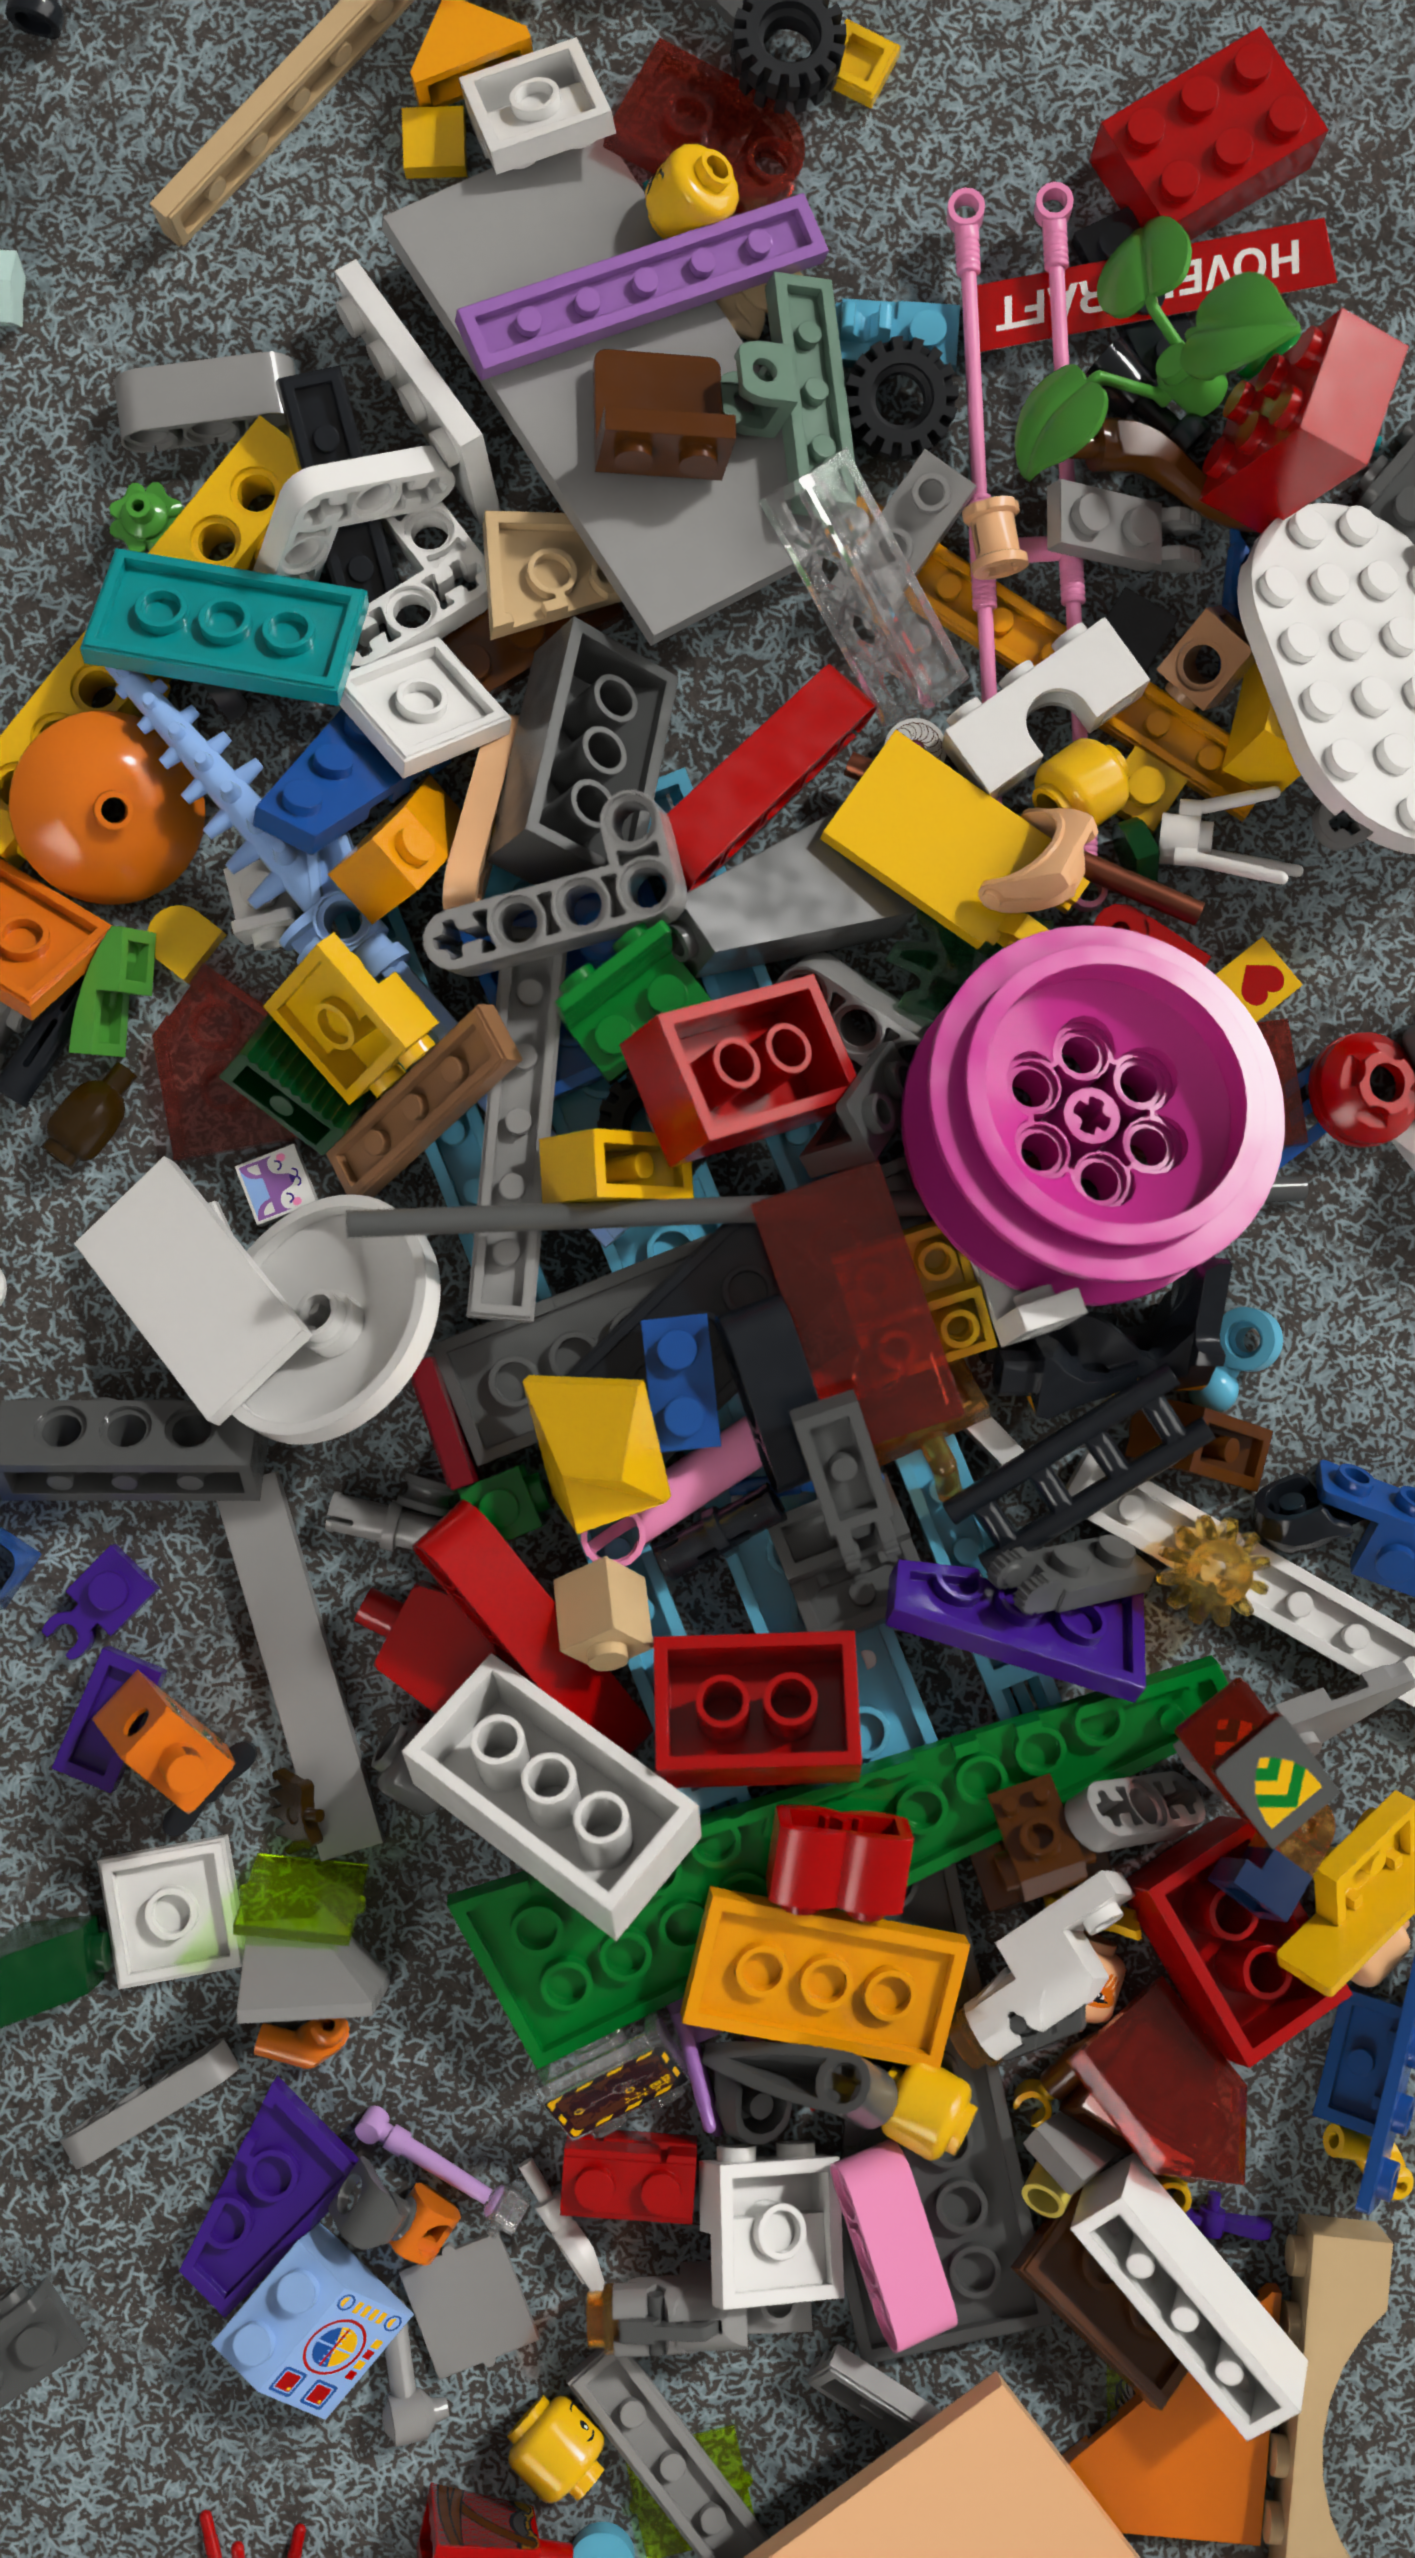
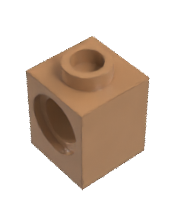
[1156,605,1256,711]

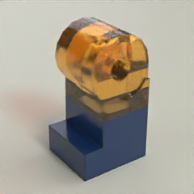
[1207,1804,1336,1922]

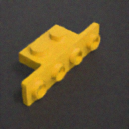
[1277,1790,1415,1997]

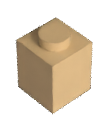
[553,1556,654,1671]

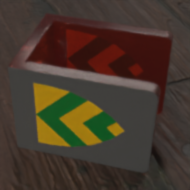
[1175,1677,1341,1849]

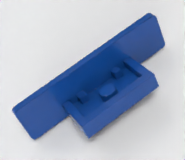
[1315,1460,1415,1597]
[1312,1956,1415,2215]

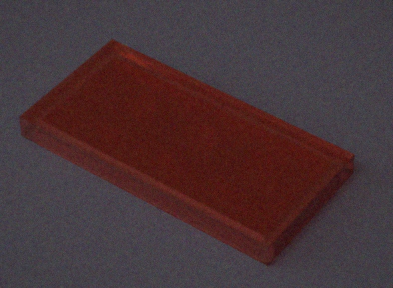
[751,1159,966,1445]

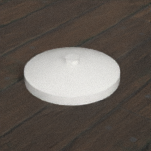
[232,1194,441,1445]

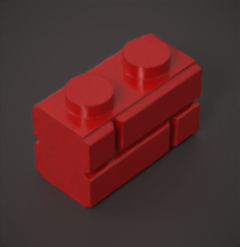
[560,2128,697,2225]

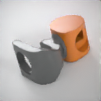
[328,2156,461,2266]

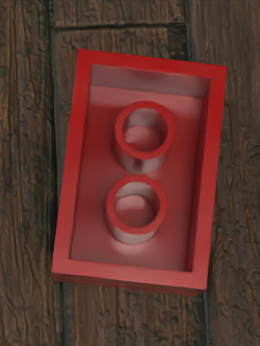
[1089,26,1329,241]
[1199,308,1409,534]
[619,974,857,1168]
[654,1631,862,1788]
[1126,1816,1353,2068]

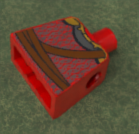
[416,2483,573,2558]

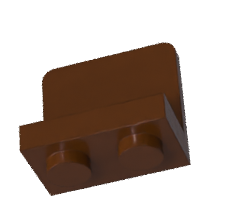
[593,349,736,481]

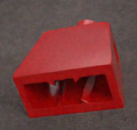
[354,1580,497,1714]

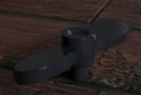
[163,1741,257,1837]

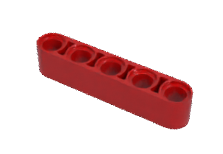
[659,664,878,892]
[412,1500,654,1755]

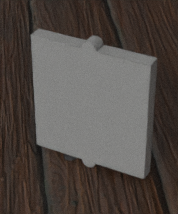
[399,2229,540,2380]

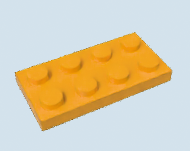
[680,1886,970,2069]

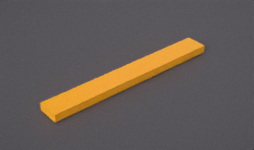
[831,493,1258,822]

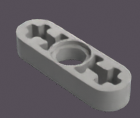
[1064,1771,1206,1852]
[59,2038,240,2169]

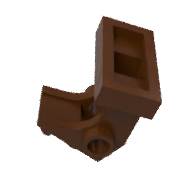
[969,1773,1112,1913]

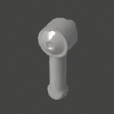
[382,2299,449,2448]

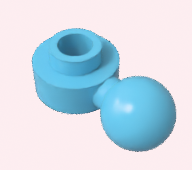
[1187,1307,1283,1413]

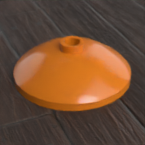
[9,710,205,905]

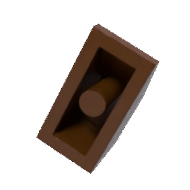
[1125,1399,1273,1492]

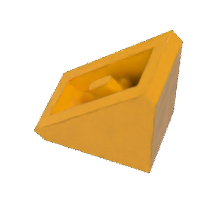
[410,0,533,107]

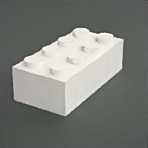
[402,1653,702,1941]

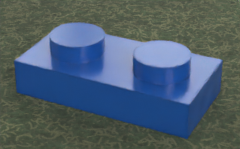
[641,1313,721,1453]

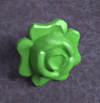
[109,482,184,553]

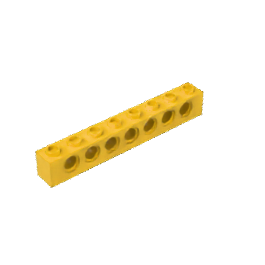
[0,415,299,869]

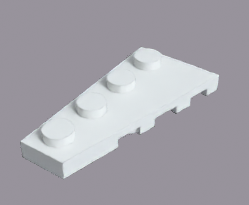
[334,259,501,525]

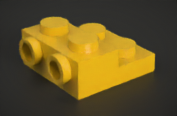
[263,932,439,1105]

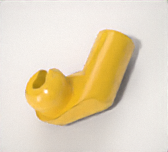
[1323,2123,1414,2201]

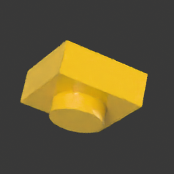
[1115,745,1188,835]

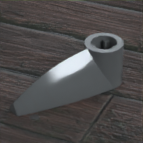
[701,2041,898,2129]

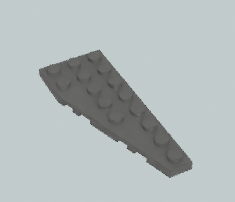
[840,1863,1054,2364]

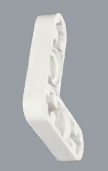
[253,446,455,582]
[350,501,488,671]

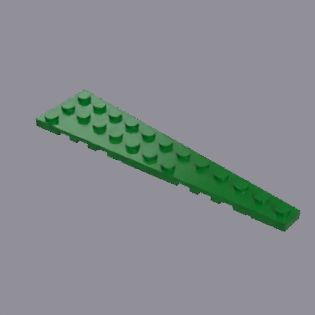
[447,1655,1228,2070]

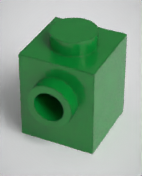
[458,1464,552,1541]

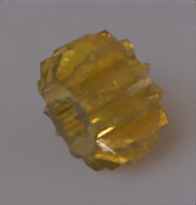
[1156,1515,1271,1627]

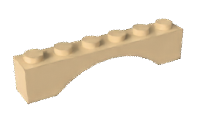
[1262,2213,1393,2558]

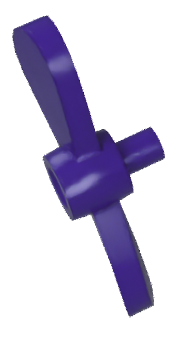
[1185,2190,1273,2241]

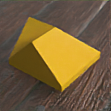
[522,1375,671,1534]

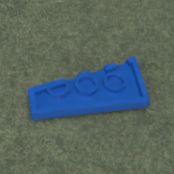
[253,708,471,856]

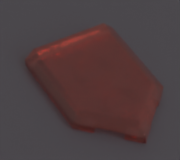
[152,963,298,1161]
[1066,1976,1247,2185]

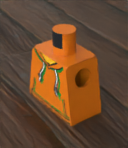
[92,1669,235,1814]

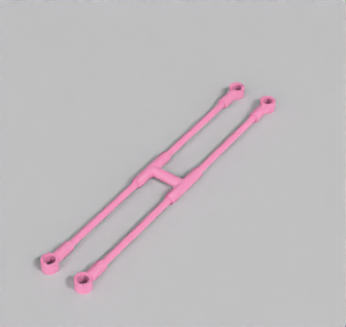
[946,182,1108,912]

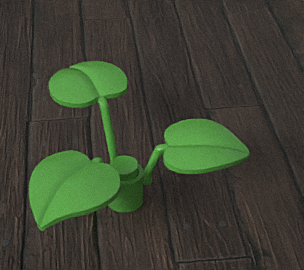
[1014,216,1301,483]

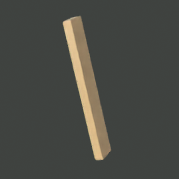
[150,0,415,247]

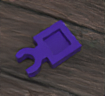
[42,1544,161,1660]

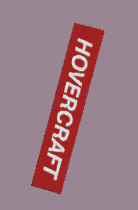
[961,218,1338,352]

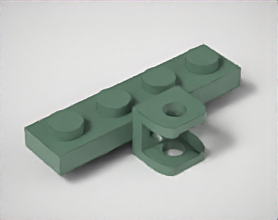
[721,272,861,520]

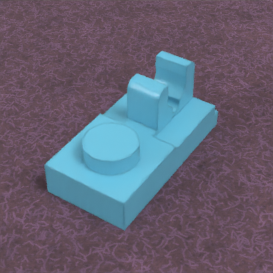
[835,298,960,372]

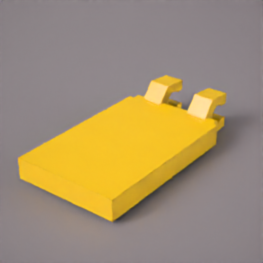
[820,729,1090,950]

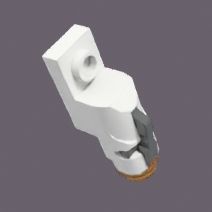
[949,1870,1136,2070]

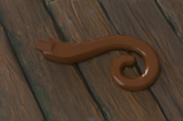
[1069,418,1313,533]

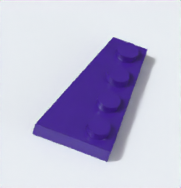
[885,1559,1146,1703]

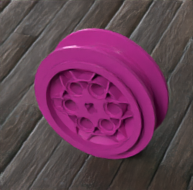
[901,925,1285,1306]

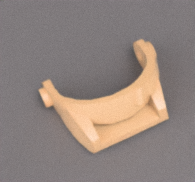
[978,807,1099,913]

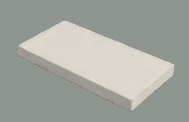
[74,1156,313,1426]

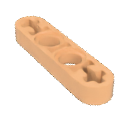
[442,714,519,910]

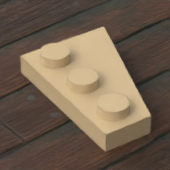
[482,511,621,640]

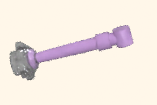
[355,2106,532,2239]

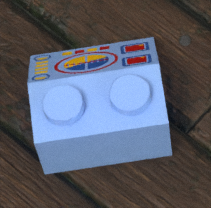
[211,2223,414,2420]

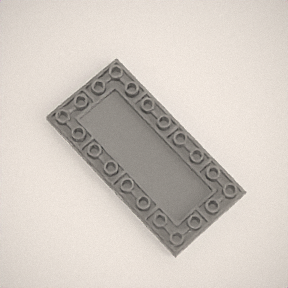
[382,137,864,646]

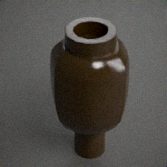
[40,1061,137,1170]

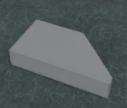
[1023,2111,1125,2196]

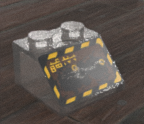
[534,2007,691,2141]

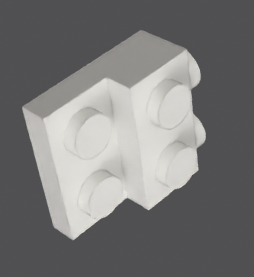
[459,37,616,175]
[699,2140,844,2310]

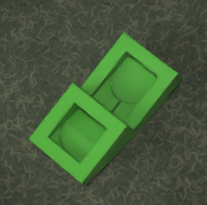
[69,926,156,1058]

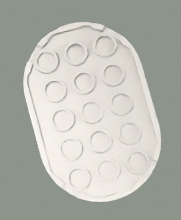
[1237,503,1415,854]

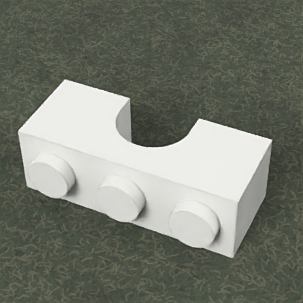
[942,617,1150,800]

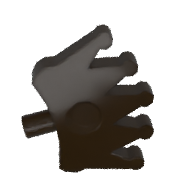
[269,1767,325,1855]

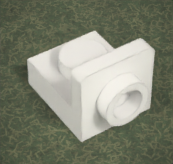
[223,860,302,951]

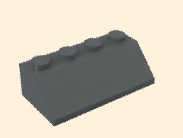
[486,616,679,885]

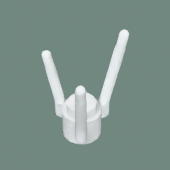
[1159,786,1304,885]

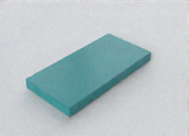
[80,548,369,706]

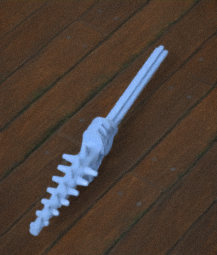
[105,667,629,1248]

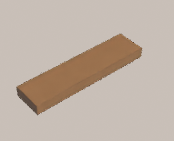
[326,1004,523,1198]

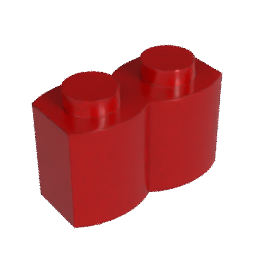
[765,1804,914,1922]

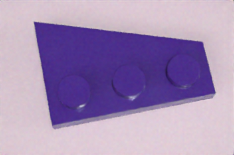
[179,2075,361,2318]

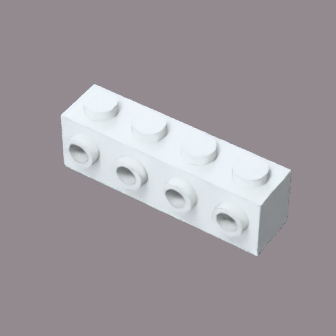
[1070,2153,1308,2442]

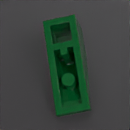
[0,1914,112,2029]

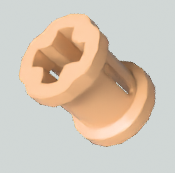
[962,496,1029,580]

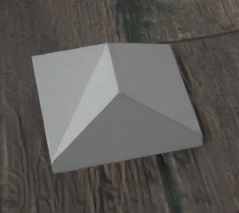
[237,1910,390,2024]

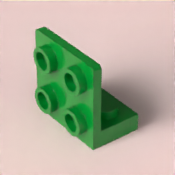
[554,919,711,1086]

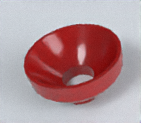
[1308,1032,1415,1148]

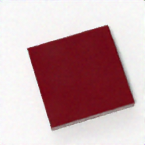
[410,1356,484,1490]

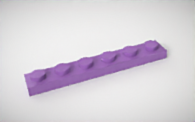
[455,193,829,381]

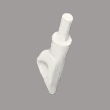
[518,2157,607,2299]

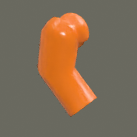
[254,2018,350,2069]

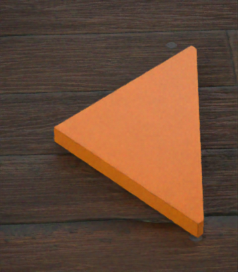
[1062,2283,1282,2546]

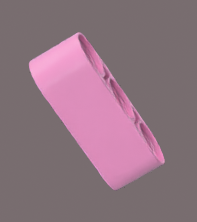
[830,2138,958,2354]

